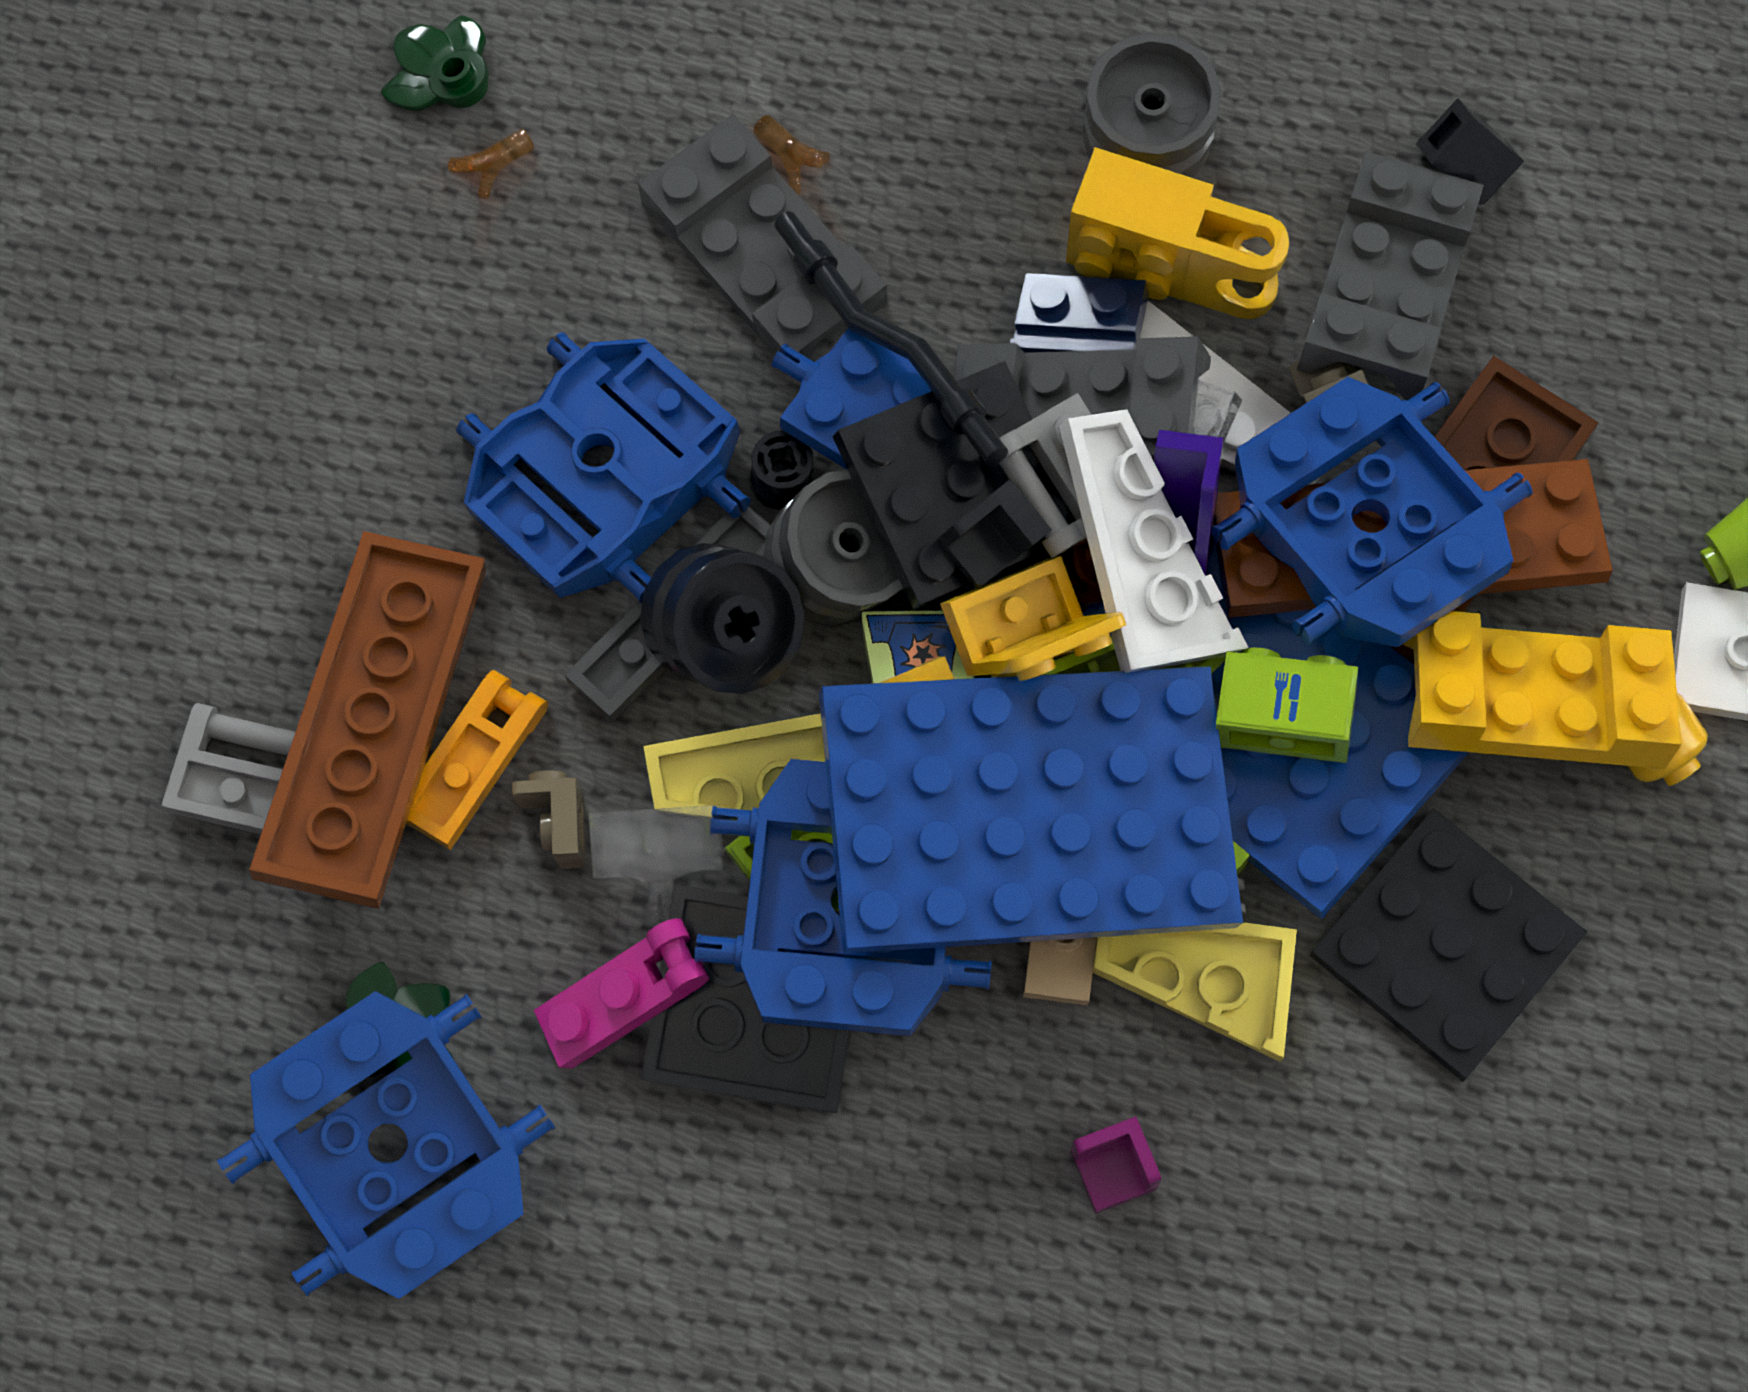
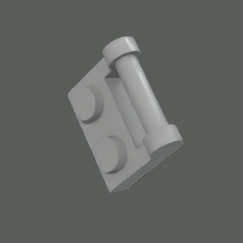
[994,393,1091,559]
[161,703,295,834]

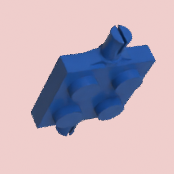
[772,328,931,469]

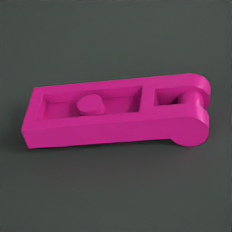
[534,918,709,1069]

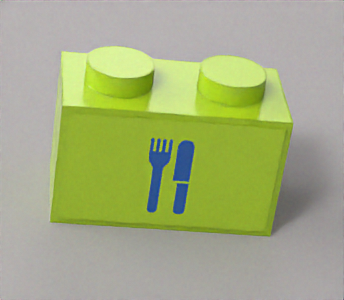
[1216,647,1358,763]

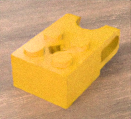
[1066,147,1289,319]

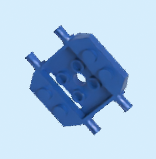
[456,332,751,603]
[1211,377,1533,647]
[695,759,992,1036]
[217,991,556,1299]

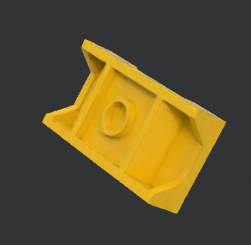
[1404,611,1682,769]

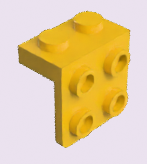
[940,556,1127,681]

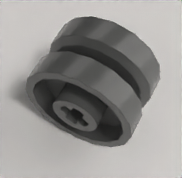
[1082,33,1221,177]
[763,469,903,626]

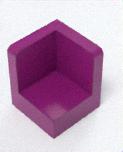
[1070,1116,1162,1214]

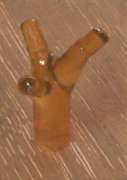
[753,115,830,194]
[448,129,534,199]

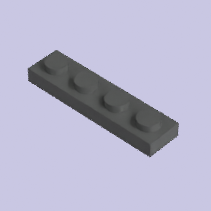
[565,507,771,723]

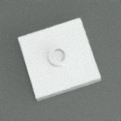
[1674,582,1748,721]

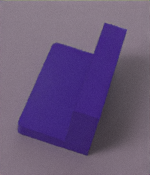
[1154,430,1223,576]

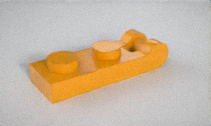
[406,670,548,851]

